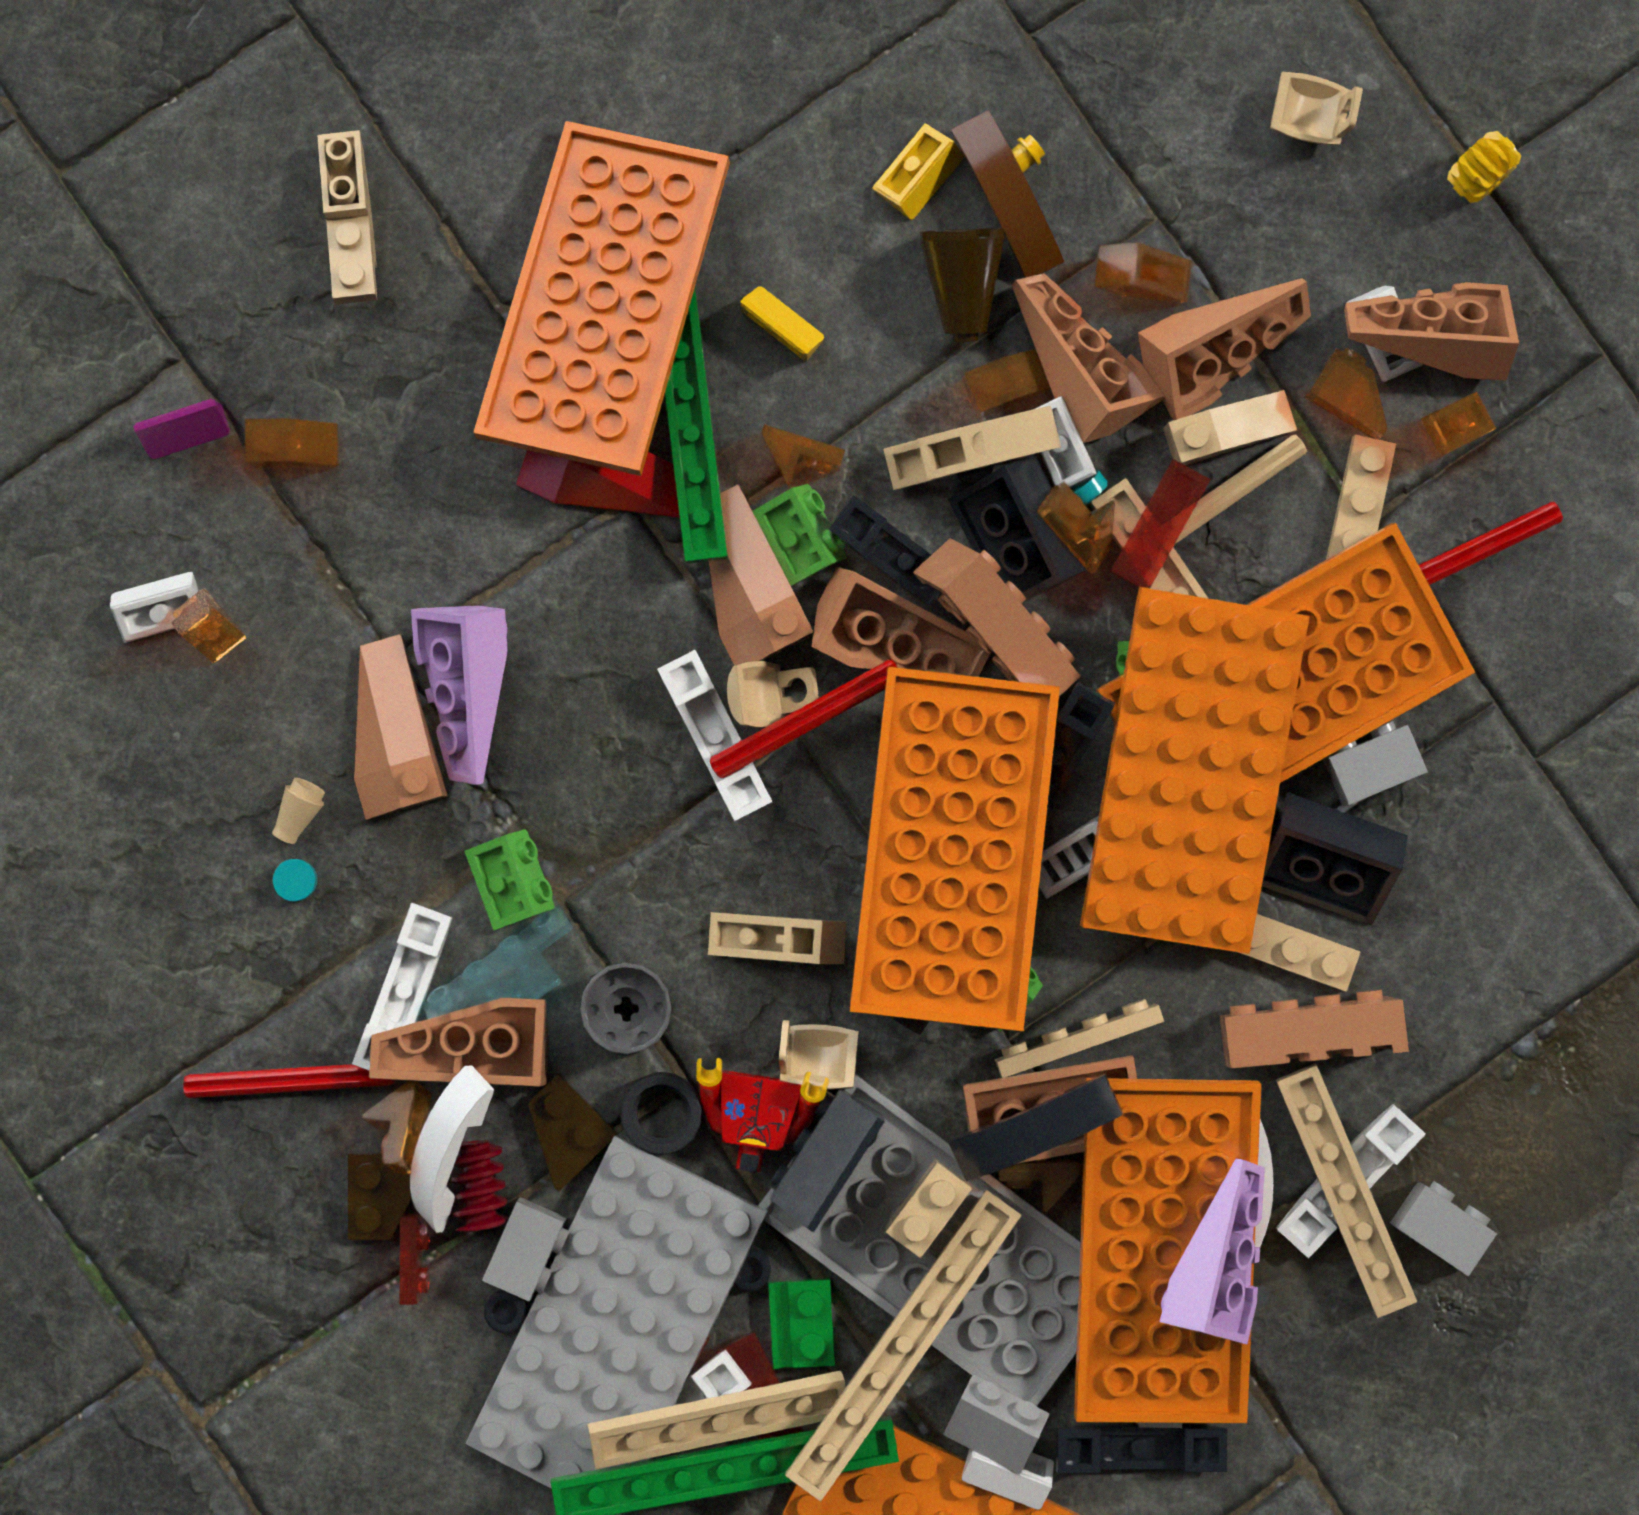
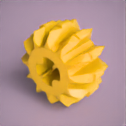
[1447,131,1521,203]

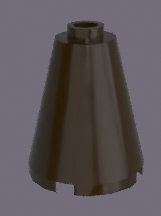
[920,228,1005,342]

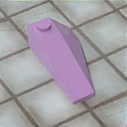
[411,606,508,785]
[1160,1158,1265,1344]

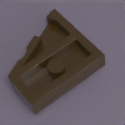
[527,1073,618,1192]
[348,1152,414,1240]

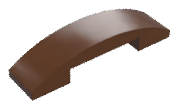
[951,110,1065,278]

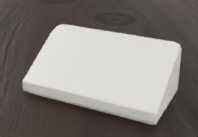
[1035,396,1097,492]
[110,572,206,643]
[962,1449,1054,1509]

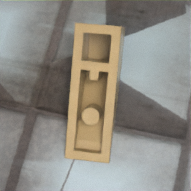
[1163,390,1297,469]
[708,912,847,964]

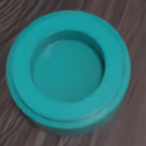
[1065,470,1108,508]
[273,859,317,901]

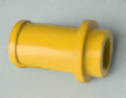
[1011,135,1045,173]

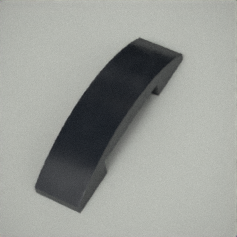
[828,495,969,629]
[1046,682,1115,820]
[948,1074,1123,1181]
[1056,1423,1227,1473]

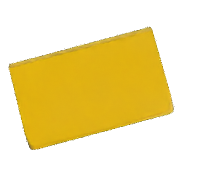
[872,123,964,220]
[740,286,824,361]

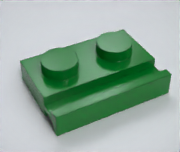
[768,1278,835,1369]

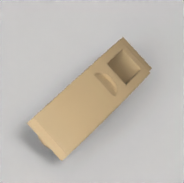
[317,130,377,305]
[883,406,1061,490]

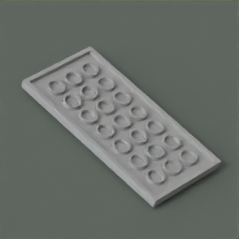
[758,1074,1080,1407]
[465,1135,768,1515]

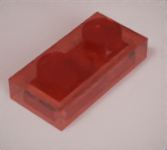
[399,1213,430,1305]

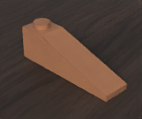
[1012,273,1165,443]
[1138,278,1311,420]
[1344,282,1519,381]
[709,485,814,666]
[812,567,990,677]
[354,634,448,820]
[369,998,549,1086]

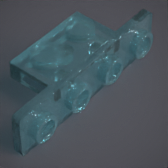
[422,905,573,1019]

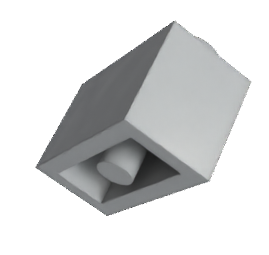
[1323,721,1428,806]
[1390,1181,1497,1276]
[482,1197,569,1301]
[943,1374,1049,1475]

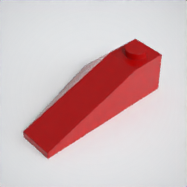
[516,450,680,518]

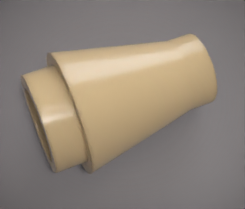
[272,778,325,844]

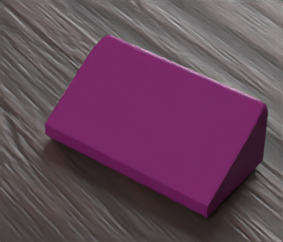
[133,398,230,459]

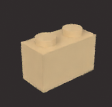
[885,1158,972,1258]

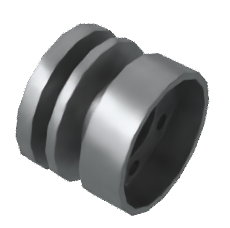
[580,963,671,1055]

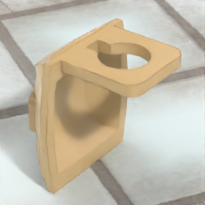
[1270,72,1363,145]
[727,661,819,728]
[779,1020,859,1090]

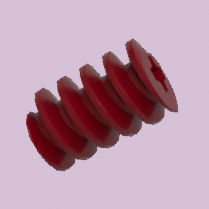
[451,1140,508,1231]

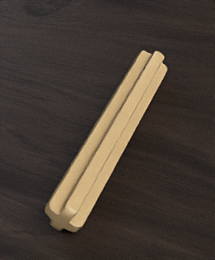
[1161,435,1307,545]

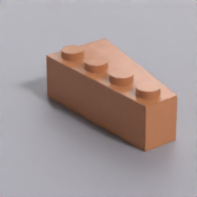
[913,538,1081,696]
[1219,989,1409,1068]

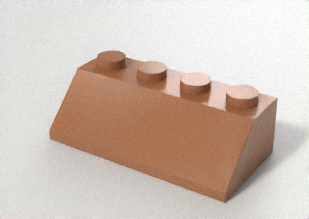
[963,1055,1137,1163]

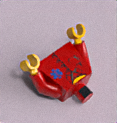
[696,1058,829,1172]

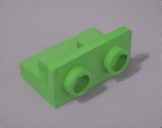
[752,484,847,586]
[465,829,555,930]

